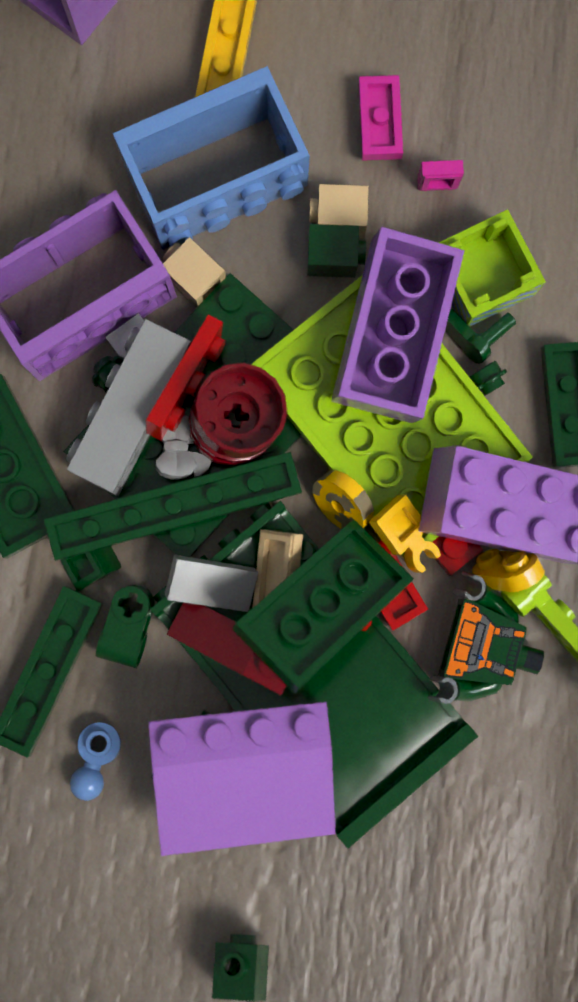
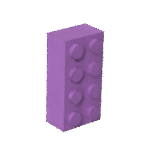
[331,227,465,423]
[419,446,578,564]

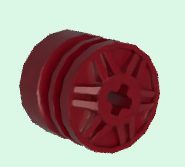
[188,363,288,466]

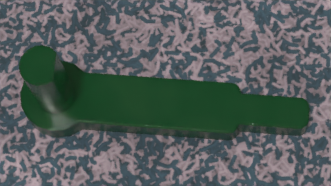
[445,308,516,364]

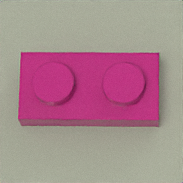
[358,75,403,161]

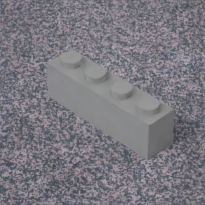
[66,319,191,497]

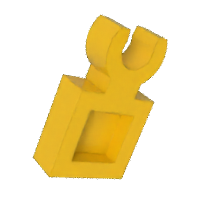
[369,495,441,573]

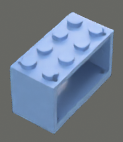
[112,66,310,250]

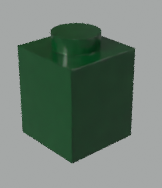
[307,224,366,278]

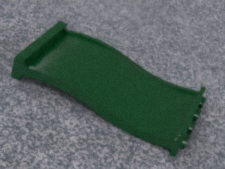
[150,501,479,849]

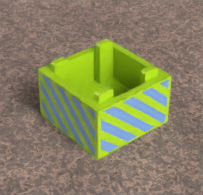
[439,209,546,327]

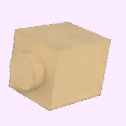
[309,184,368,239]
[162,237,226,307]

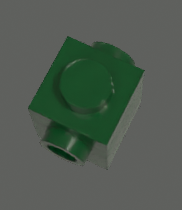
[212,934,269,1001]

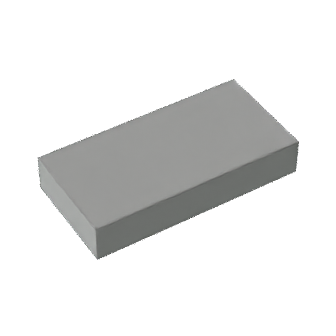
[164,555,258,612]

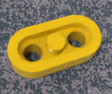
[472,549,545,592]

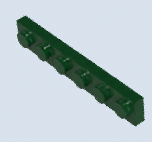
[44,452,302,561]

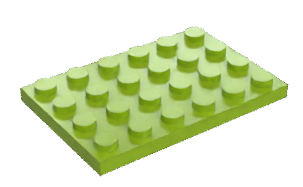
[251,275,533,562]

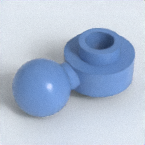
[70,722,121,801]

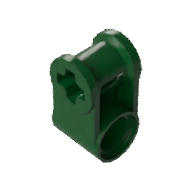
[96,585,155,669]

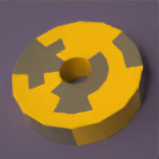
[313,470,374,529]

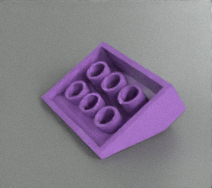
[148,702,336,856]

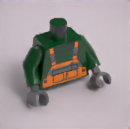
[428,571,544,704]

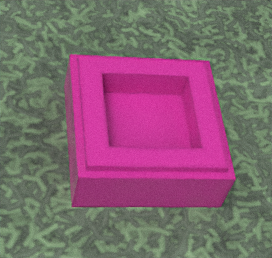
[417,160,464,191]

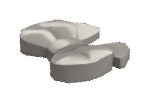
[155,415,212,480]

